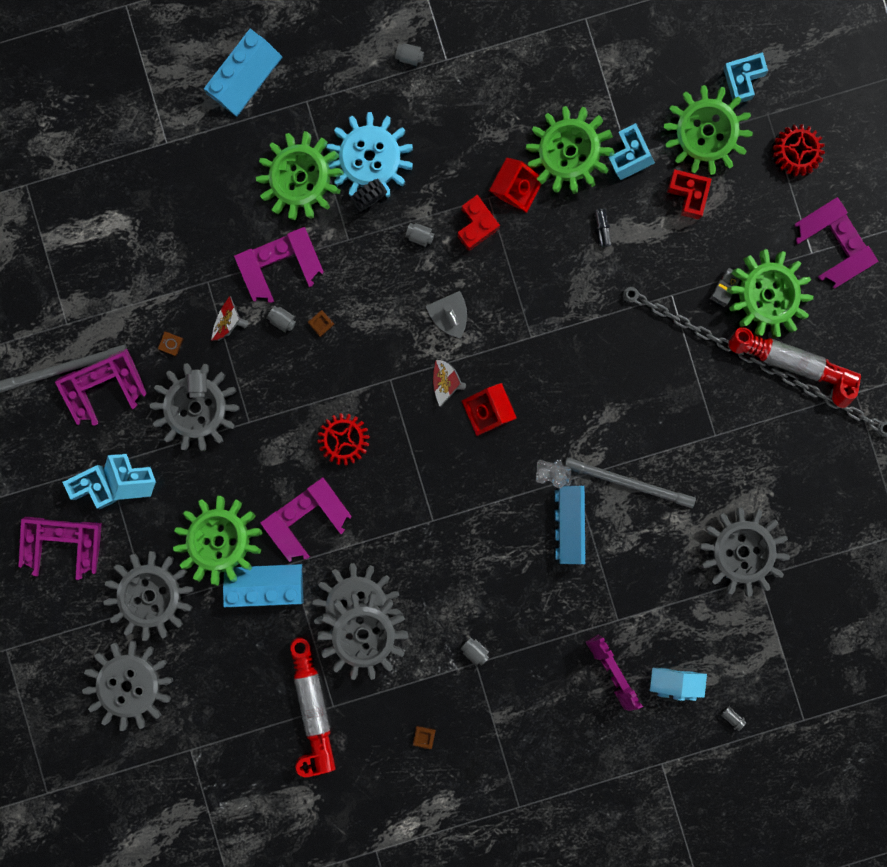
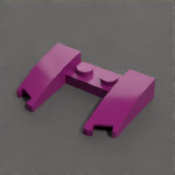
[794,197,879,288]
[234,227,324,303]
[55,348,146,425]
[261,478,352,562]
[19,517,102,580]
[586,634,643,711]

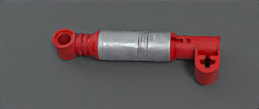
[729,327,861,408]
[290,638,336,777]

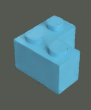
[723,53,768,103]
[609,123,655,180]
[103,454,156,500]
[63,465,118,509]
[650,668,707,701]

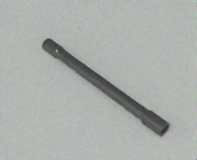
[0,344,127,393]
[564,457,696,508]

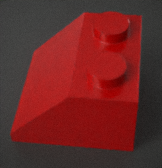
[489,158,542,212]
[462,383,517,436]

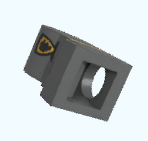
[710,268,740,307]

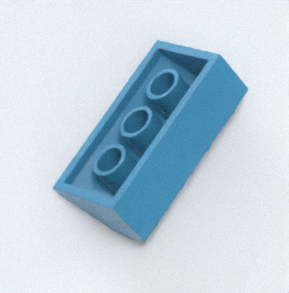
[204,29,283,117]
[555,486,585,564]
[223,564,303,607]

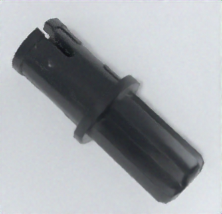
[594,209,611,248]

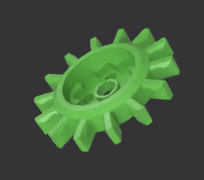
[664,85,753,175]
[526,106,614,194]
[256,131,344,220]
[727,249,813,338]
[173,496,262,586]

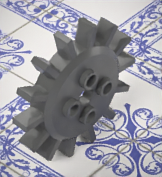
[150,363,240,451]
[699,507,790,597]
[103,551,194,641]
[312,563,401,648]
[318,591,408,680]
[82,641,173,731]

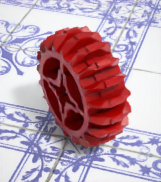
[773,124,825,176]
[318,413,370,465]

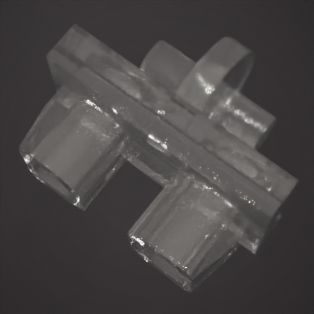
[536,459,571,488]

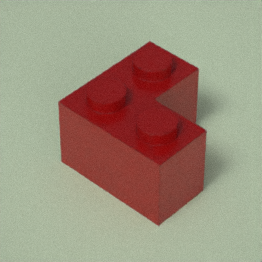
[667,169,712,220]
[458,195,500,251]

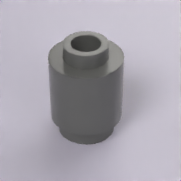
[395,43,424,66]
[405,223,435,247]
[267,306,296,332]
[187,370,207,398]
[460,638,489,666]

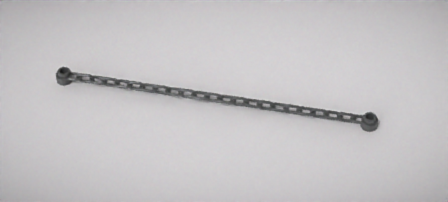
[623,287,887,437]

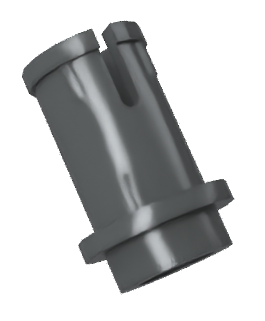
[721,706,746,731]

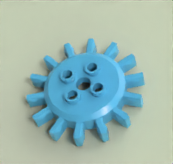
[326,112,413,198]

